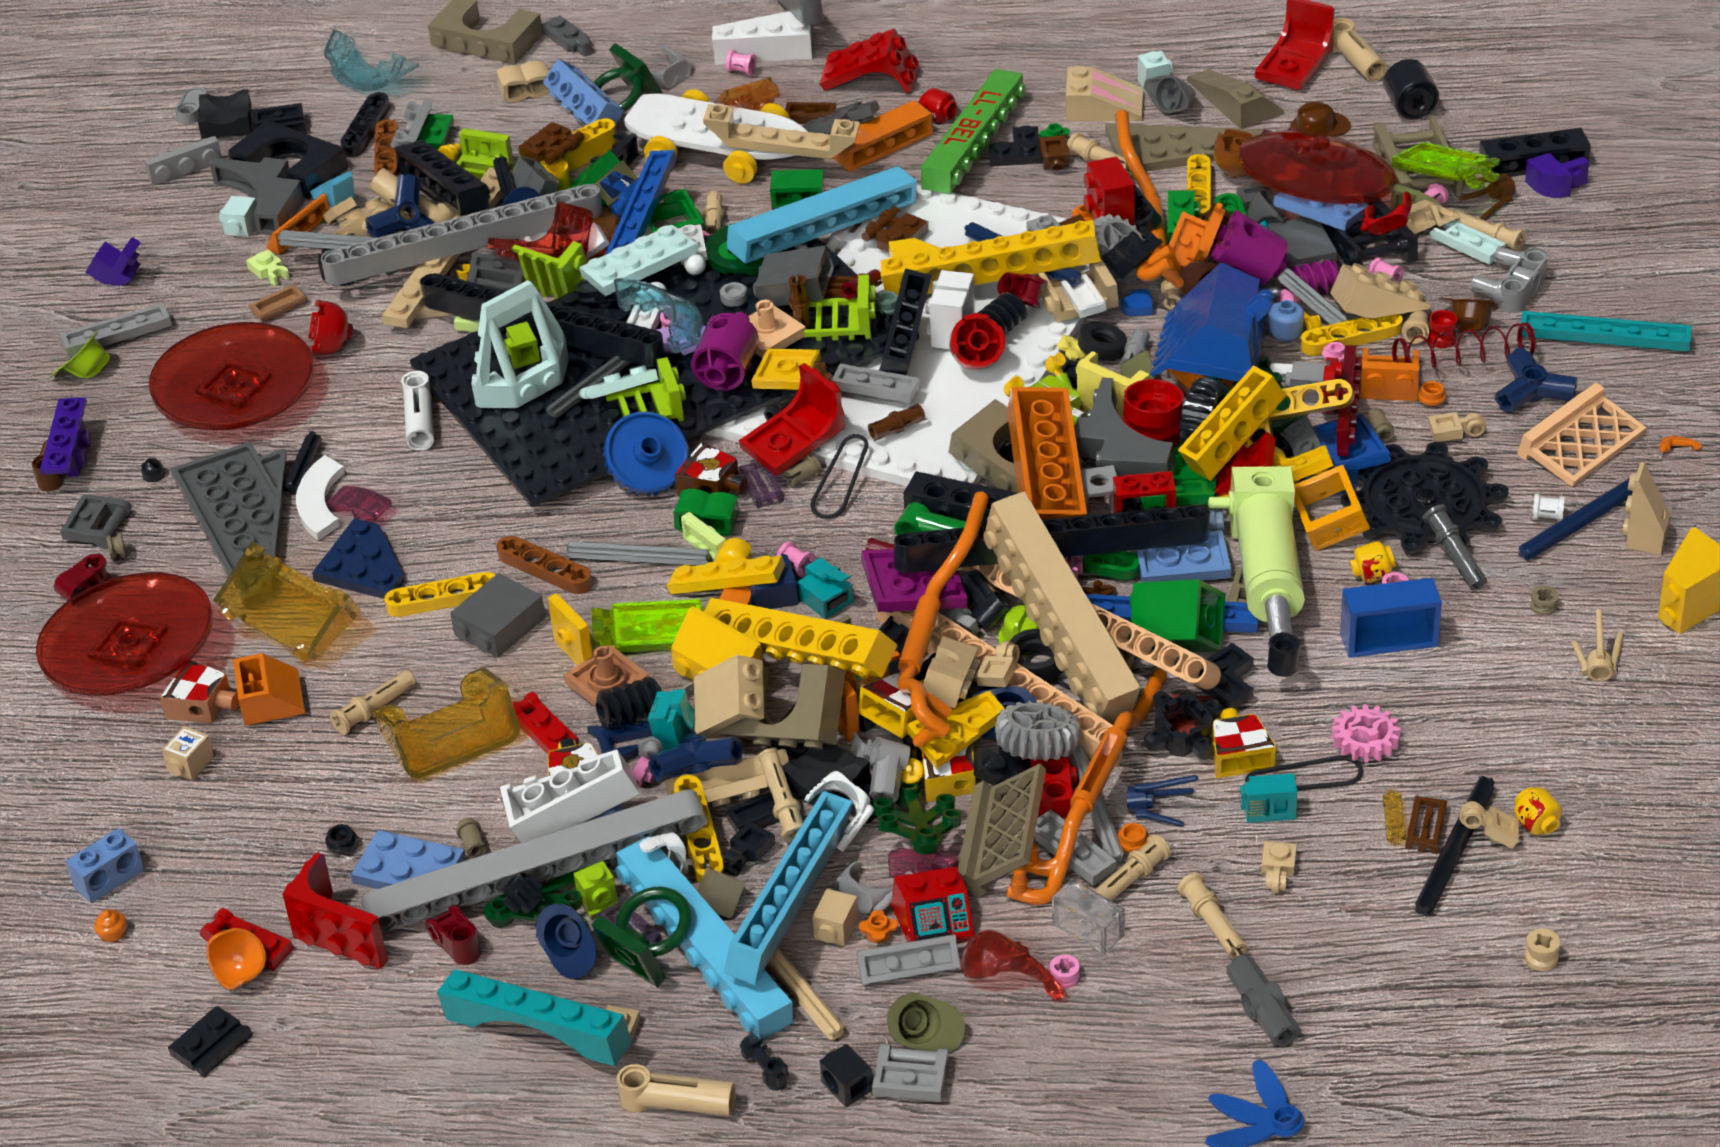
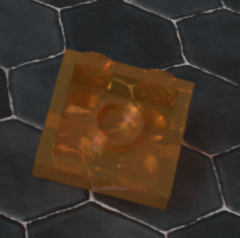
[714,77,780,111]

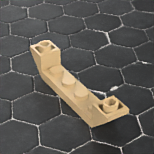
[703,104,860,159]

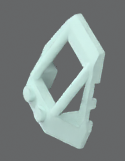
[471,280,569,408]

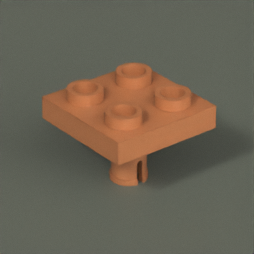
[564,645,649,707]

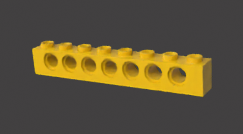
[881,220,1101,295]
[704,598,898,678]

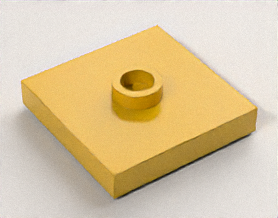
[751,349,821,390]
[548,593,593,666]

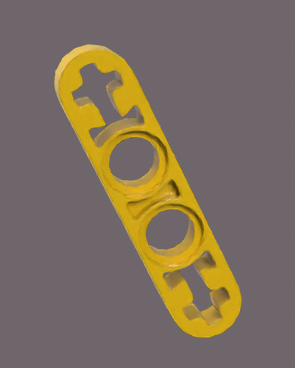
[1187,154,1211,219]
[1301,314,1403,356]
[384,572,495,617]
[674,775,723,883]

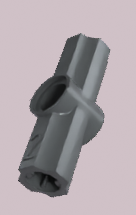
[1227,954,1300,1048]

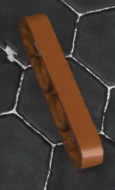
[374,119,399,177]
[496,536,593,594]

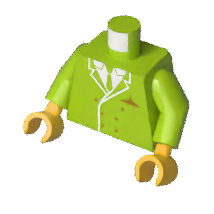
[1003,352,1087,426]

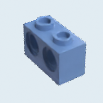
[66,828,144,903]

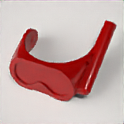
[1361,191,1412,235]

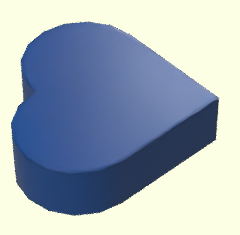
[1121,289,1153,316]

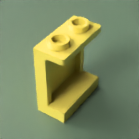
[1076,351,1149,420]

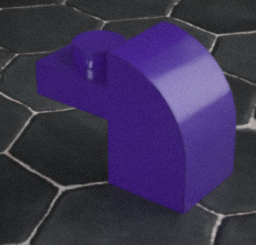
[1525,153,1589,198]
[85,237,141,286]

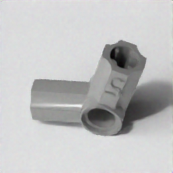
[862,737,910,803]

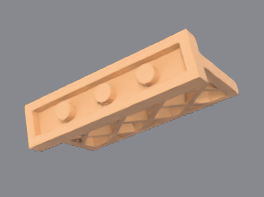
[1517,382,1647,487]

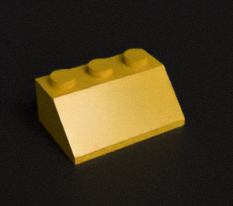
[671,606,763,681]

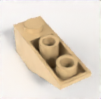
[1622,462,1670,555]

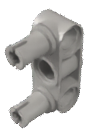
[1471,246,1548,313]

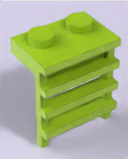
[457,128,514,180]
[512,241,587,299]
[804,275,876,341]
[606,357,686,422]

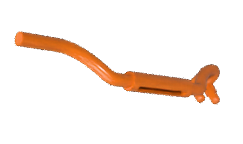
[1115,110,1184,288]
[897,492,989,747]
[1007,668,1167,905]

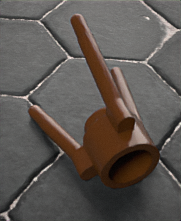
[1459,173,1516,220]

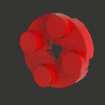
[1321,357,1343,414]

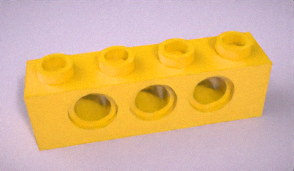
[1178,365,1286,481]

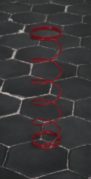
[1392,322,1536,370]

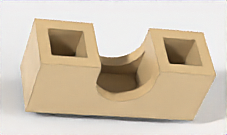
[923,636,980,708]

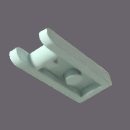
[1430,220,1506,265]
[579,365,658,399]

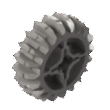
[1094,214,1150,284]
[995,701,1081,762]

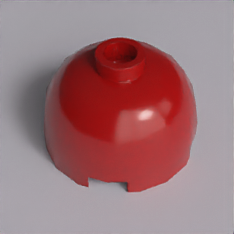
[308,300,353,355]
[949,313,1006,370]

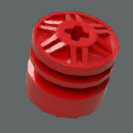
[1123,379,1184,448]

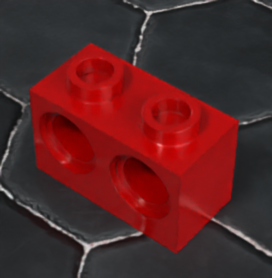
[1031,756,1077,820]

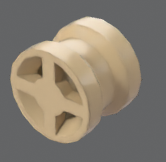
[1524,928,1560,971]

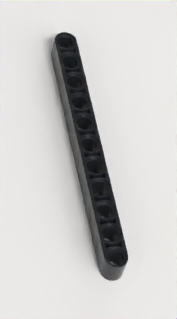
[420,273,666,367]
[894,505,1210,573]

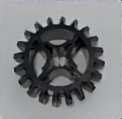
[1179,378,1227,446]

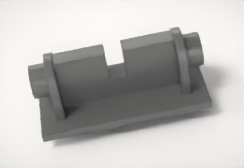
[1282,415,1322,456]

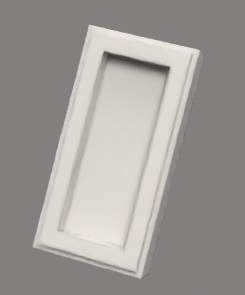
[1061,274,1107,318]

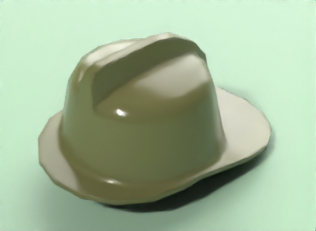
[887,993,965,1053]

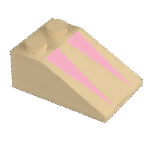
[1066,66,1143,121]

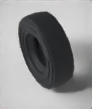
[1078,322,1127,361]

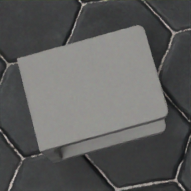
[1081,465,1117,515]

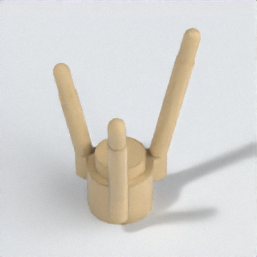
[1572,609,1623,682]

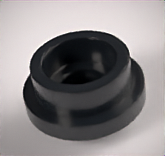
[325,824,358,854]

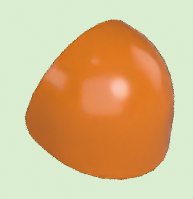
[207,928,266,990]

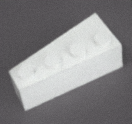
[712,11,812,65]
[500,749,640,843]

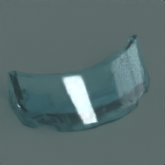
[324,29,419,92]
[614,278,703,354]

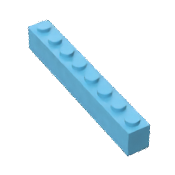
[727,166,917,264]
[724,791,853,985]
[615,836,793,1039]

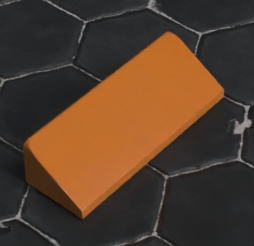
[266,193,329,255]

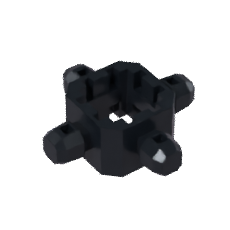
[1143,691,1223,760]

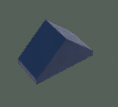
[750,553,798,609]

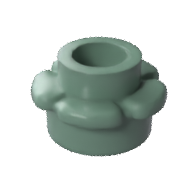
[875,291,898,316]

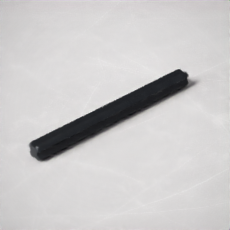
[1415,776,1495,916]

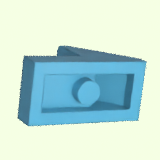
[310,171,355,207]

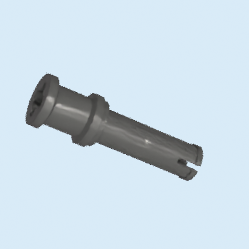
[1422,504,1487,590]

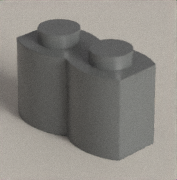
[511,156,559,196]

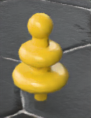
[438,143,462,162]
[901,758,924,784]

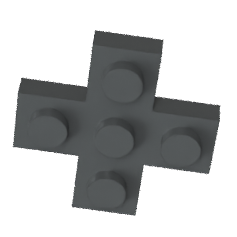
[802,100,880,135]

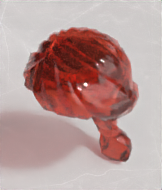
[960,930,1066,1001]

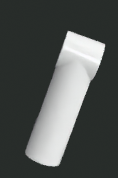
[401,371,434,451]

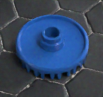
[603,412,689,497]

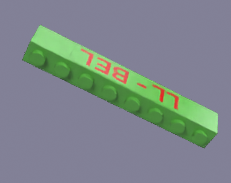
[921,69,1026,194]

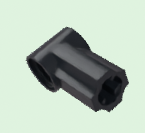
[960,569,1012,630]

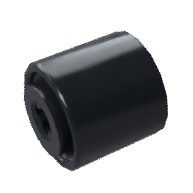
[1383,59,1439,119]

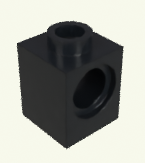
[819,1044,873,1107]

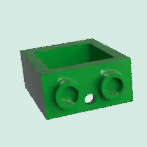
[645,189,705,236]

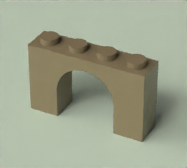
[428,0,543,64]
[948,399,1083,493]
[716,664,846,750]

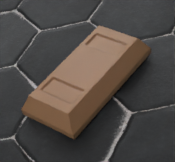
[248,285,307,322]

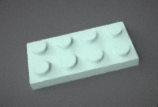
[579,224,699,296]

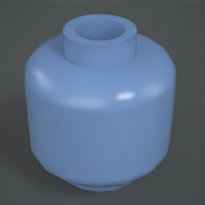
[1268,300,1304,342]

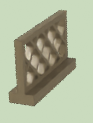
[958,764,1046,897]

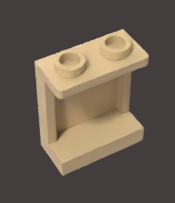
[1038,259,1119,322]
[694,655,764,738]

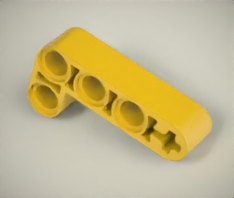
[539,118,617,192]
[1246,379,1354,446]

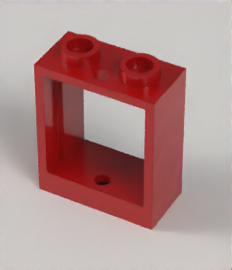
[1113,471,1176,513]

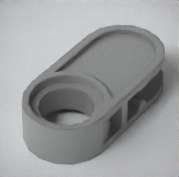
[175,87,207,125]

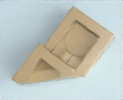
[1406,200,1459,234]

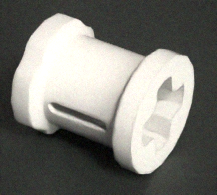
[1532,493,1565,522]

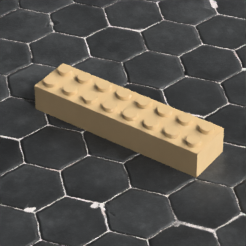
[984,491,1141,724]

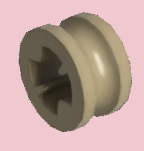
[106,532,126,560]
[1530,586,1559,615]

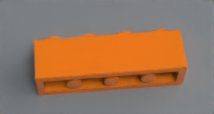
[833,100,933,172]

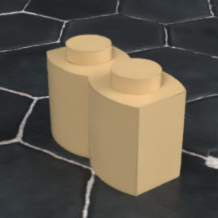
[496,60,550,102]

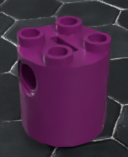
[1208,210,1288,286]
[691,312,759,391]

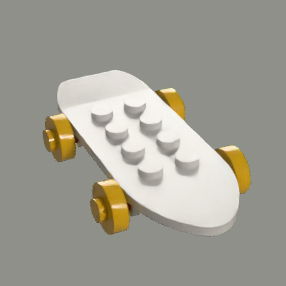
[624,89,807,184]

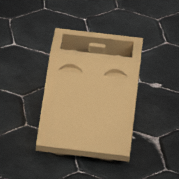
[1330,263,1431,319]

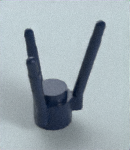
[1127,775,1199,827]

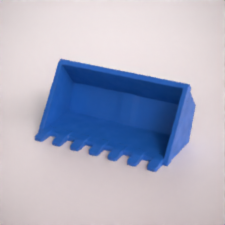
[1150,262,1275,382]

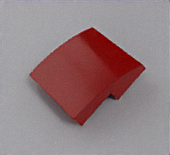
[1215,432,1276,496]

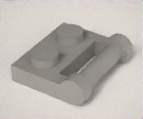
[872,1043,949,1102]

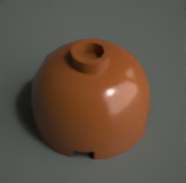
[1213,129,1267,178]

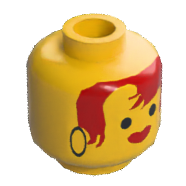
[1349,541,1396,584]
[1514,787,1562,835]

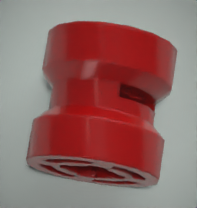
[1428,310,1457,349]

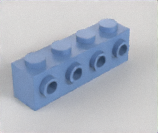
[543,58,624,126]

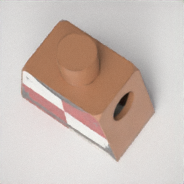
[160,659,239,723]

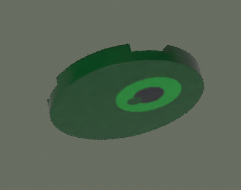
[706,223,785,276]

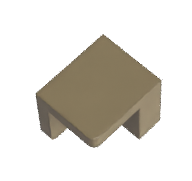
[697,867,745,918]

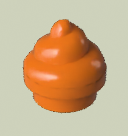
[94,909,127,942]

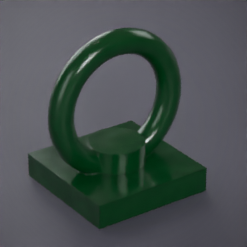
[593,43,663,112]
[591,886,692,988]

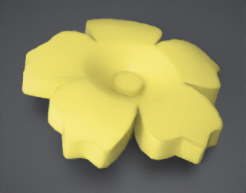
[1056,335,1087,361]

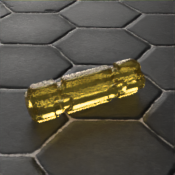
[1383,789,1406,845]

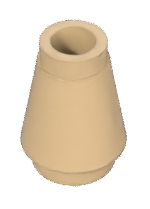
[1402,310,1429,344]

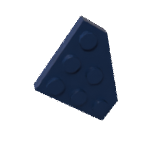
[312,518,404,599]

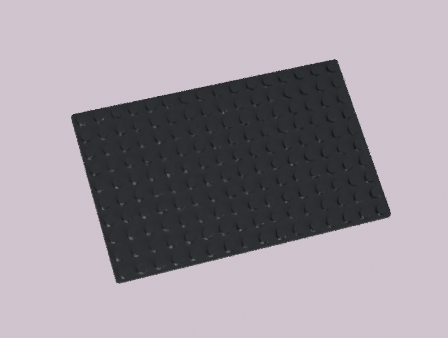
[410,206,919,506]

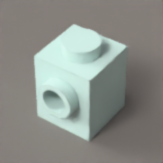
[1138,51,1173,94]
[219,195,257,237]

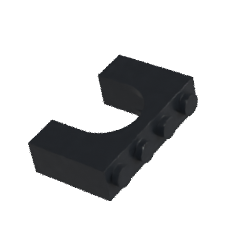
[228,120,348,200]

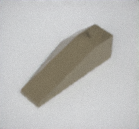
[1187,69,1284,129]

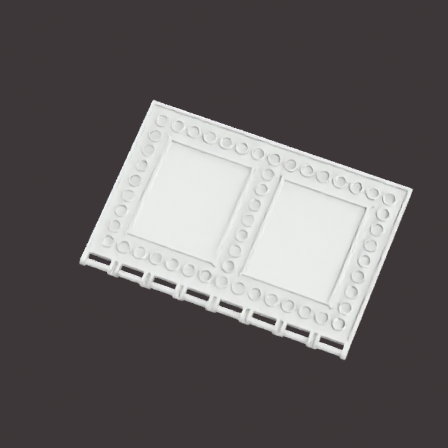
[703,185,1089,486]

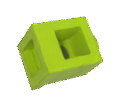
[504,322,540,369]
[574,861,621,920]

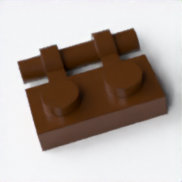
[518,122,585,165]
[861,206,929,253]

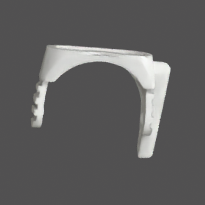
[804,771,874,852]
[628,832,688,888]

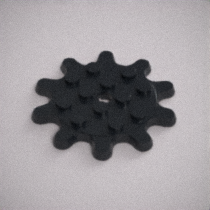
[1340,442,1509,555]

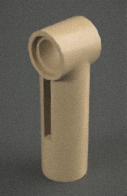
[1333,18,1388,82]
[369,168,455,223]
[617,1064,736,1116]

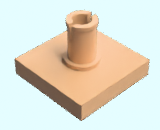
[748,300,806,358]

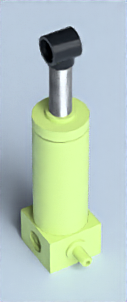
[1208,466,1305,677]

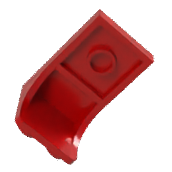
[1255,0,1335,90]
[819,28,919,93]
[739,363,845,477]
[282,852,388,969]

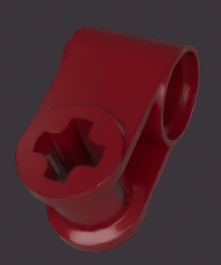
[997,272,1048,308]
[53,554,113,607]
[425,905,481,965]

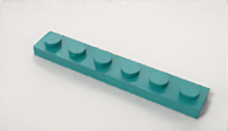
[1521,311,1692,351]

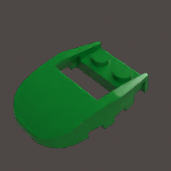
[1140,443,1217,510]

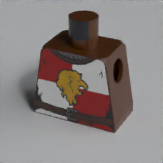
[674,442,748,496]

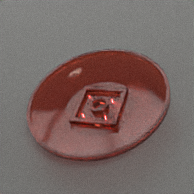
[1238,131,1396,204]
[149,322,314,431]
[36,572,214,696]

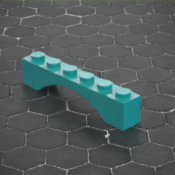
[437,969,632,1066]

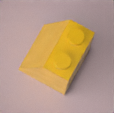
[1658,527,1720,634]

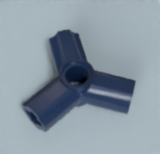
[365,174,434,238]
[1495,347,1578,413]
[648,732,744,782]

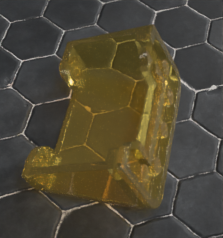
[213,541,360,663]
[372,667,520,779]

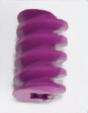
[1280,259,1339,294]

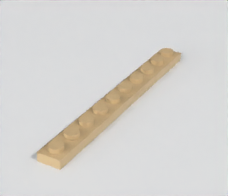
[382,167,512,328]

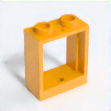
[1294,465,1370,552]

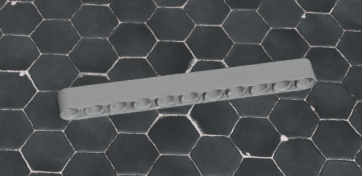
[321,184,603,285]
[361,790,707,933]

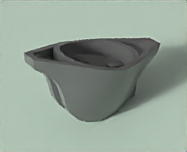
[1143,75,1196,113]
[1246,183,1288,224]

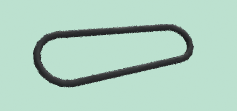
[810,434,869,519]
[1245,755,1363,790]

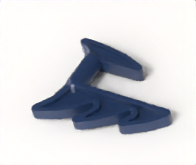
[587,720,653,760]

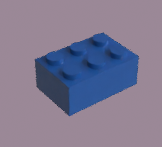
[1340,578,1442,658]

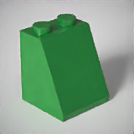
[1129,579,1226,653]

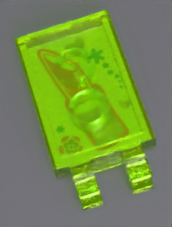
[1392,142,1500,190]
[591,599,702,652]

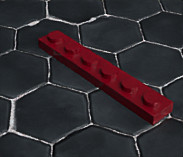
[1337,345,1362,456]

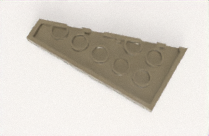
[1105,124,1274,172]

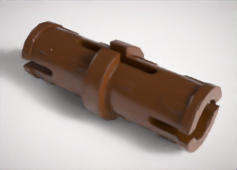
[789,275,811,328]
[868,403,925,441]

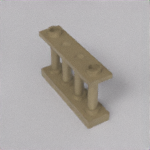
[1373,117,1465,198]

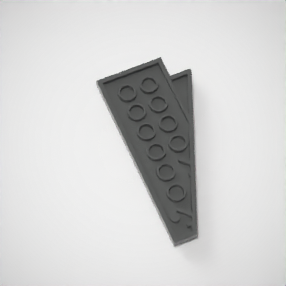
[171,441,288,609]

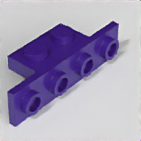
[40,397,91,477]

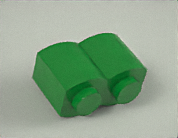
[673,489,739,537]

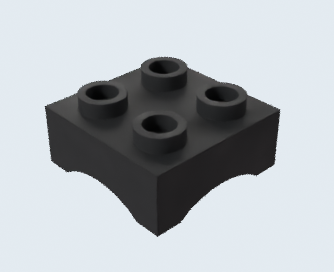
[198,89,252,139]
[782,744,871,805]

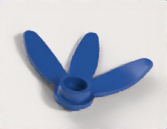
[1205,1060,1305,1147]

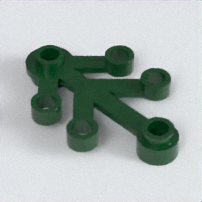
[873,782,961,855]
[484,865,592,927]

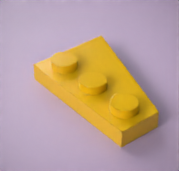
[907,691,1005,770]

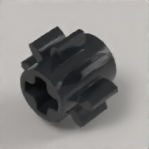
[502,873,542,914]

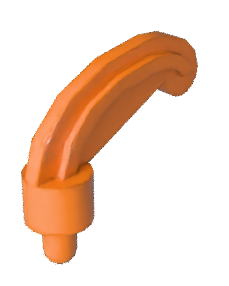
[1659,436,1702,453]

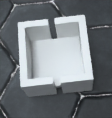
[925,270,975,349]

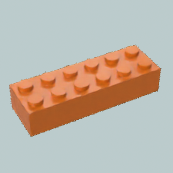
[1007,387,1087,520]

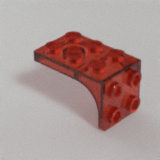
[487,202,593,260]

